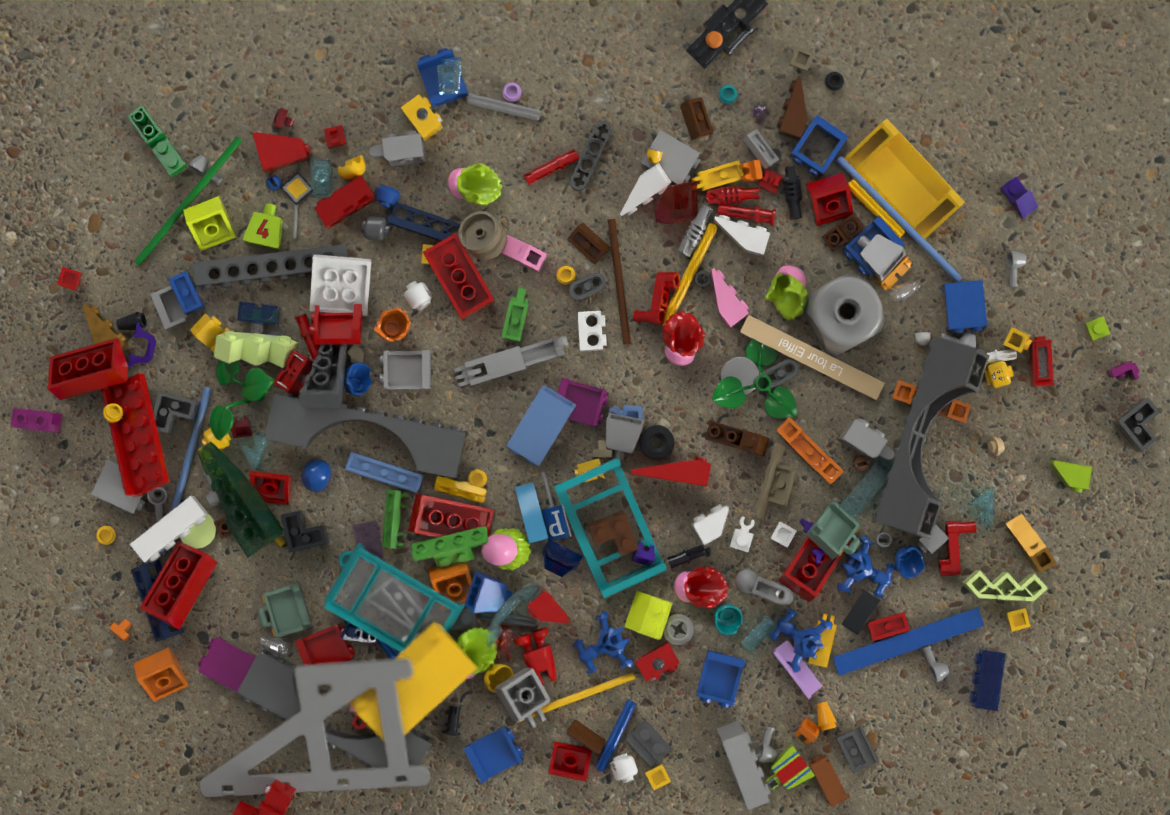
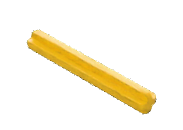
[848,179,905,238]

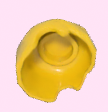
[337,155,366,180]
[484,663,514,693]

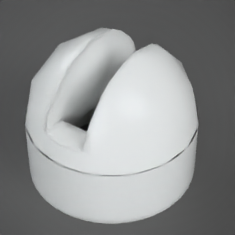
[915,332,931,346]

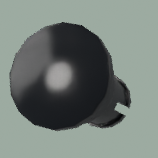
[442,706,461,736]

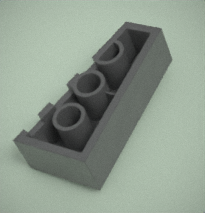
[299,344,348,408]

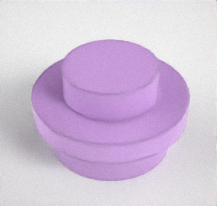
[502,83,521,102]

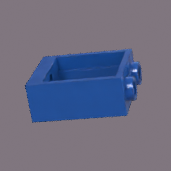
[790,115,849,177]

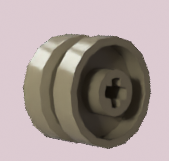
[459,211,507,260]

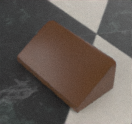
[680,97,714,140]
[567,223,610,264]
[567,720,606,754]

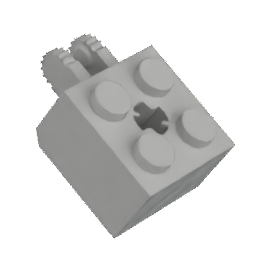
[369,131,426,167]
[838,418,895,460]
[494,668,550,729]

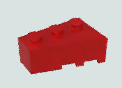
[314,175,376,229]

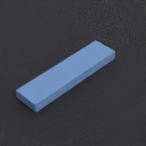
[345,452,424,493]

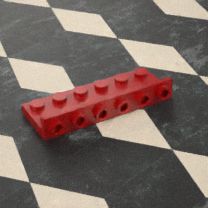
[101,373,169,497]

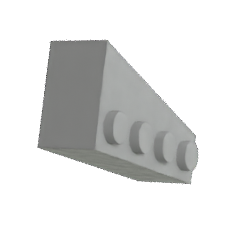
[717,720,771,810]

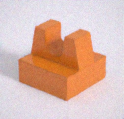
[739,160,763,183]
[109,619,132,642]
[795,717,821,744]

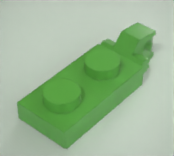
[501,288,529,342]

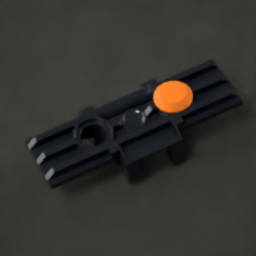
[686,0,768,69]

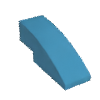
[515,482,548,543]

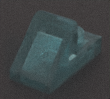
[437,58,462,94]
[311,158,333,196]
[240,431,269,471]
[968,487,995,526]

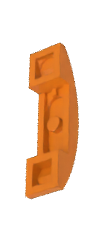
[892,380,971,423]
[776,417,844,485]

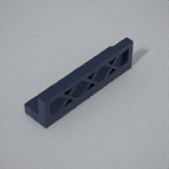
[387,202,461,242]
[131,560,184,642]

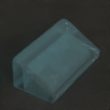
[741,616,776,653]

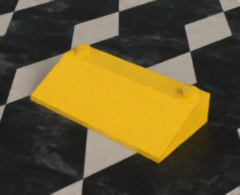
[844,119,965,239]
[348,622,477,742]

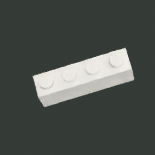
[130,496,208,563]

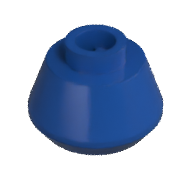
[375,185,401,208]

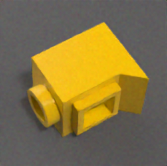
[574,458,605,482]

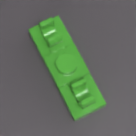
[382,490,408,549]

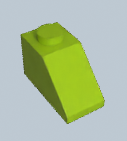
[1049,461,1092,493]

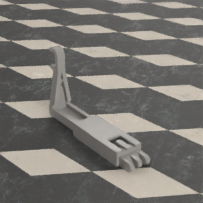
[452,336,568,388]

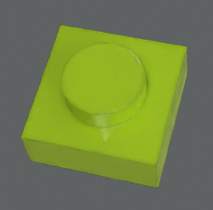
[1084,316,1111,341]

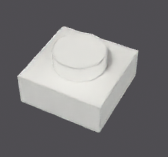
[770,521,796,548]

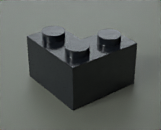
[280,510,329,553]

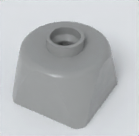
[804,273,885,357]

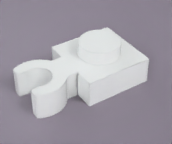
[729,517,755,552]

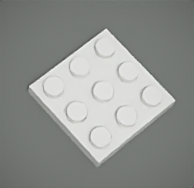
[310,254,371,316]

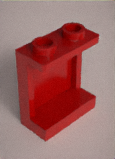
[310,304,363,345]
[295,623,355,665]

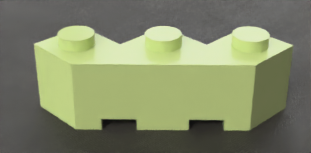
[214,331,298,368]
[962,570,1048,601]

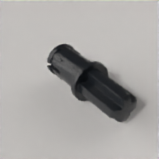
[667,545,706,569]

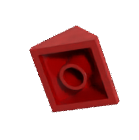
[250,471,292,505]
[548,741,592,782]

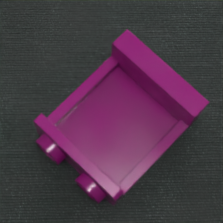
[558,378,609,427]
[10,408,63,433]
[198,636,256,692]

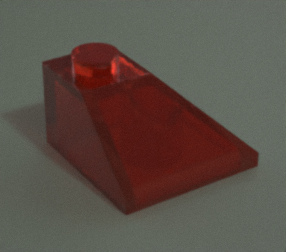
[655,181,698,225]

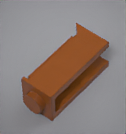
[808,754,850,807]

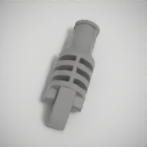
[678,204,713,257]

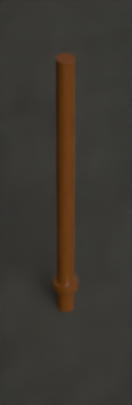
[607,219,631,345]

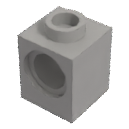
[916,524,949,554]

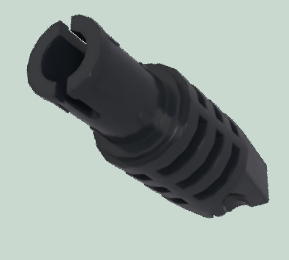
[782,166,802,220]

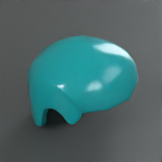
[714,604,743,635]

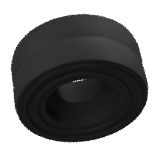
[640,425,674,460]

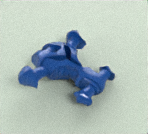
[837,535,897,598]
[768,608,832,673]
[572,611,634,674]

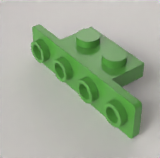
[412,526,488,568]

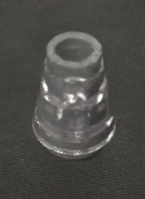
[889,280,919,303]
[259,636,290,657]

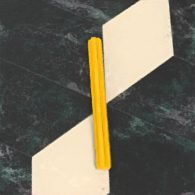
[662,223,718,326]

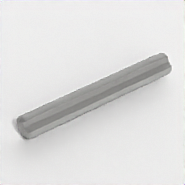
[466,93,541,121]

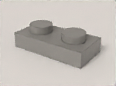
[743,129,780,169]

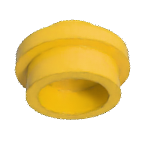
[556,266,576,285]
[103,403,123,423]
[468,469,487,488]
[96,526,116,545]

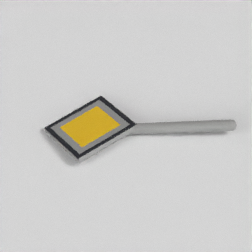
[280,172,314,239]

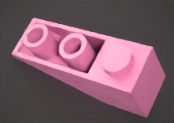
[500,235,547,273]
[710,268,749,329]

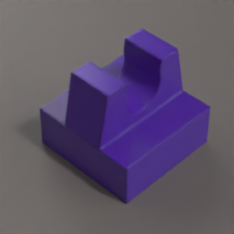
[631,542,656,566]

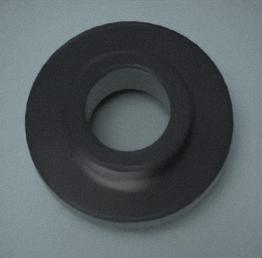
[825,72,844,91]

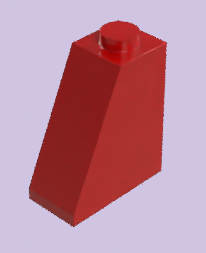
[252,132,311,173]

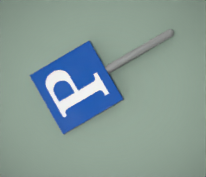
[541,472,571,542]

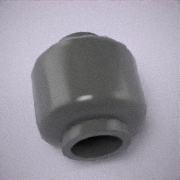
[361,215,391,242]

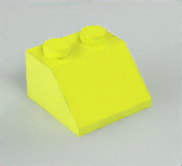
[183,196,236,251]
[624,590,673,639]

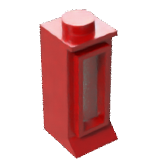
[1029,336,1055,387]

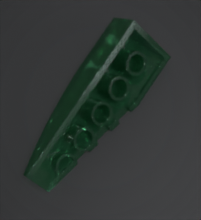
[197,442,285,558]

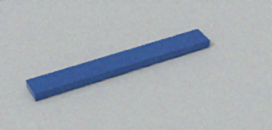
[832,607,984,676]

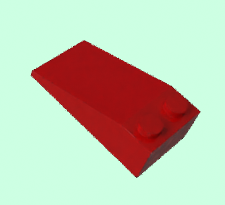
[423,233,495,320]
[630,457,711,486]
[408,493,494,546]
[778,536,851,602]

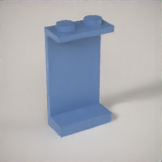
[507,385,576,466]

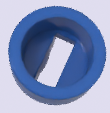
[266,175,282,191]

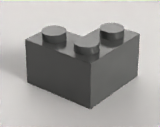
[153,391,200,434]
[1113,397,1160,452]

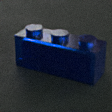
[970,649,1006,711]

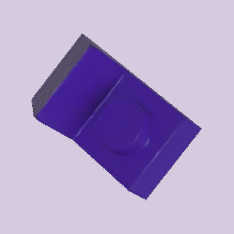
[1000,177,1038,219]

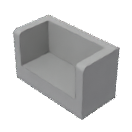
[150,286,190,331]

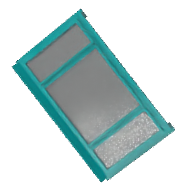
[324,542,465,652]

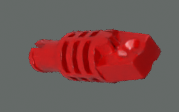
[706,186,760,204]

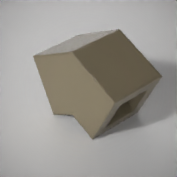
[347,344,365,364]

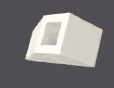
[620,163,671,216]
[713,215,770,257]

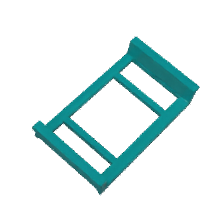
[554,458,667,598]

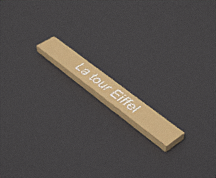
[740,315,885,400]

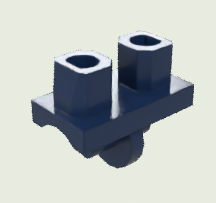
[340,620,376,643]

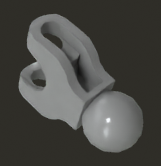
[735,569,794,605]

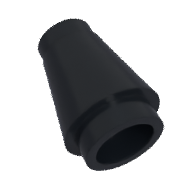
[116,312,147,331]

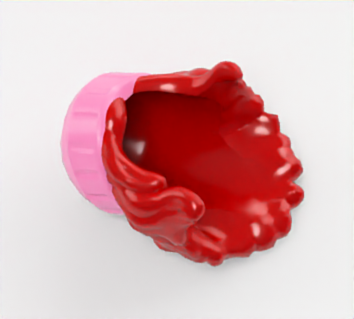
[662,311,705,366]
[674,566,729,609]

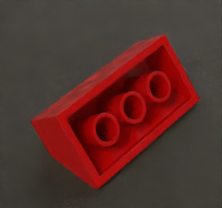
[47,338,128,400]
[139,541,218,630]

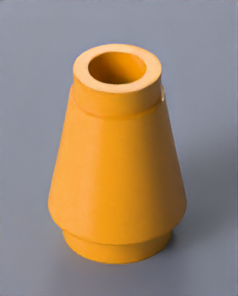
[816,702,837,731]

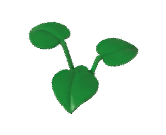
[712,339,797,419]
[210,360,274,441]

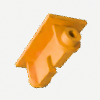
[873,255,912,291]

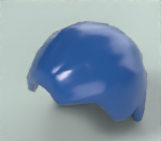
[344,362,372,396]
[301,459,331,492]
[894,545,925,579]

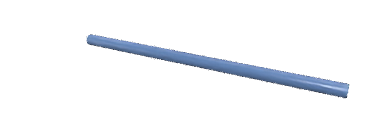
[836,156,962,282]
[159,387,212,555]

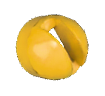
[647,149,663,164]

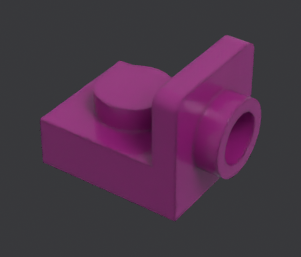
[1106,361,1140,380]

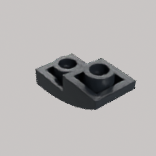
[841,590,880,635]

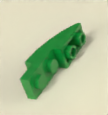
[127,105,188,178]

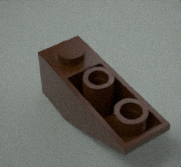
[776,76,808,141]
[705,421,770,457]

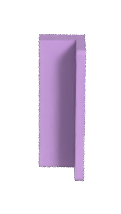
[772,640,822,699]

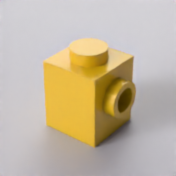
[1003,327,1032,353]

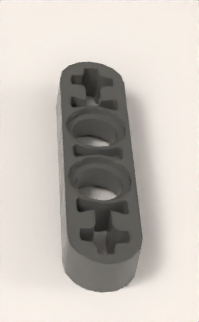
[570,121,611,191]

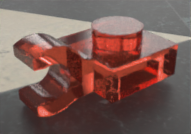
[496,624,514,661]

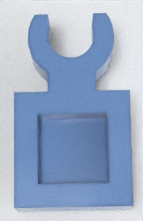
[610,405,643,419]

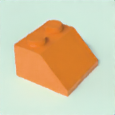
[428,562,472,611]
[134,647,189,702]

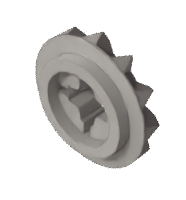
[663,614,694,645]

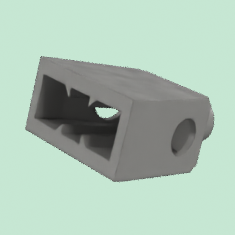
[857,234,906,281]
[606,412,645,460]

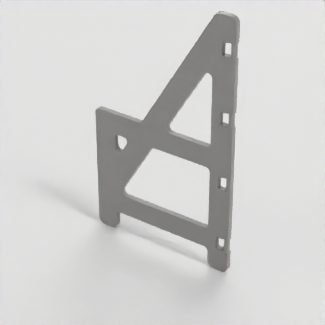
[200,659,430,797]

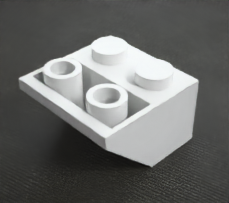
[691,504,729,545]

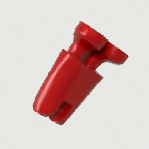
[513,627,557,685]

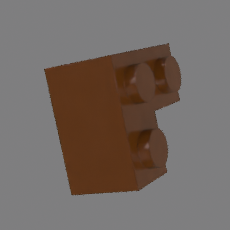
[587,510,639,556]

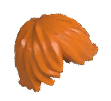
[374,307,411,342]

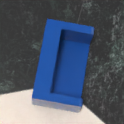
[168,271,206,316]

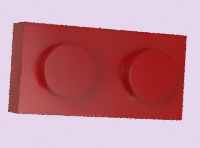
[867,612,910,641]

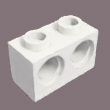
[578,311,607,352]

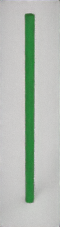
[134,136,242,266]

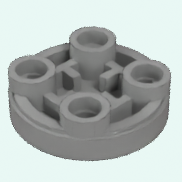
[720,357,759,395]

